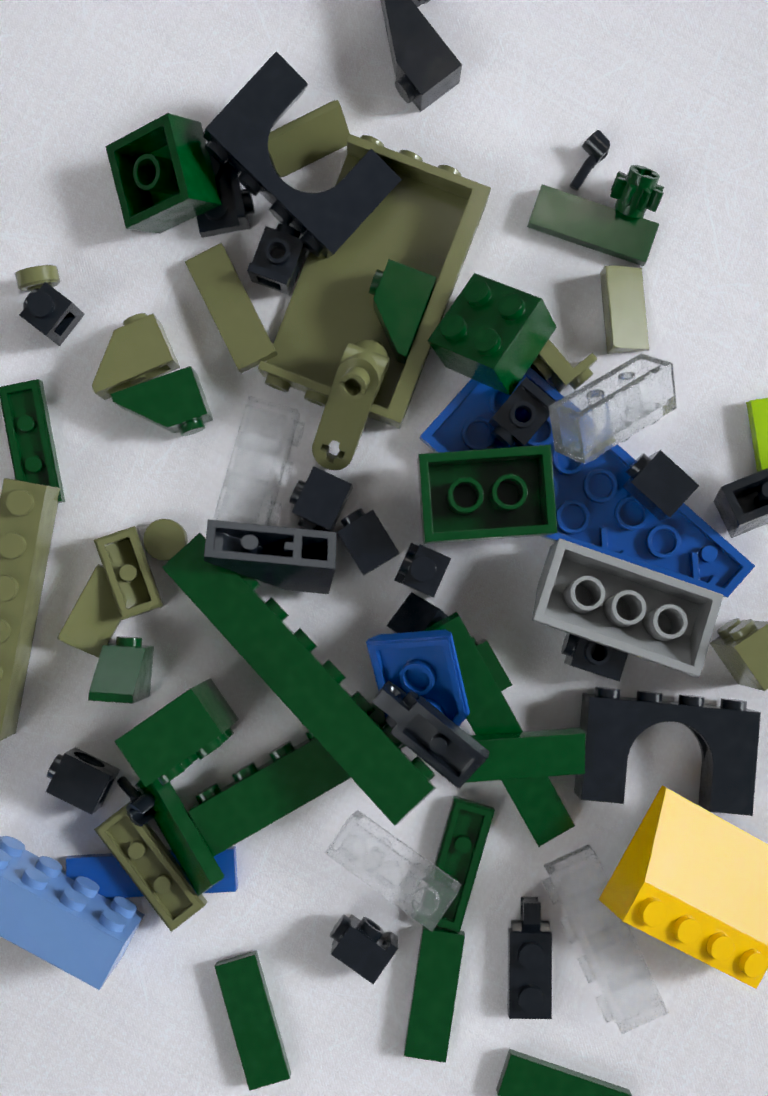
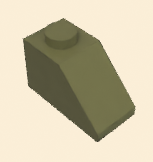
[92,313,180,400]

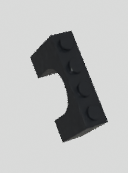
[203,51,402,258]
[574,687,761,816]

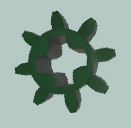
[610,165,664,218]

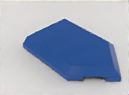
[366,629,470,726]

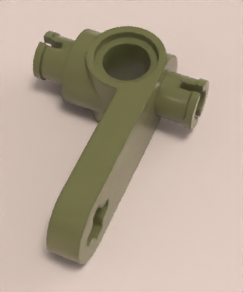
[312,339,390,470]

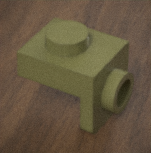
[531,339,597,392]

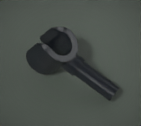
[569,130,610,191]
[117,776,156,827]

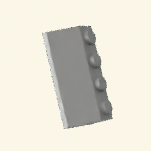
[532,538,724,677]

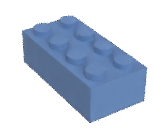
[0,836,145,990]

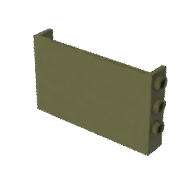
[258,134,491,429]

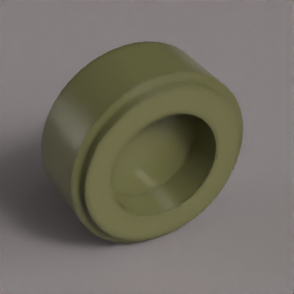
[15,265,60,292]
[143,519,188,561]

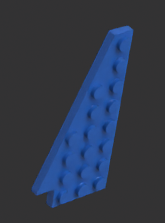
[419,367,755,597]

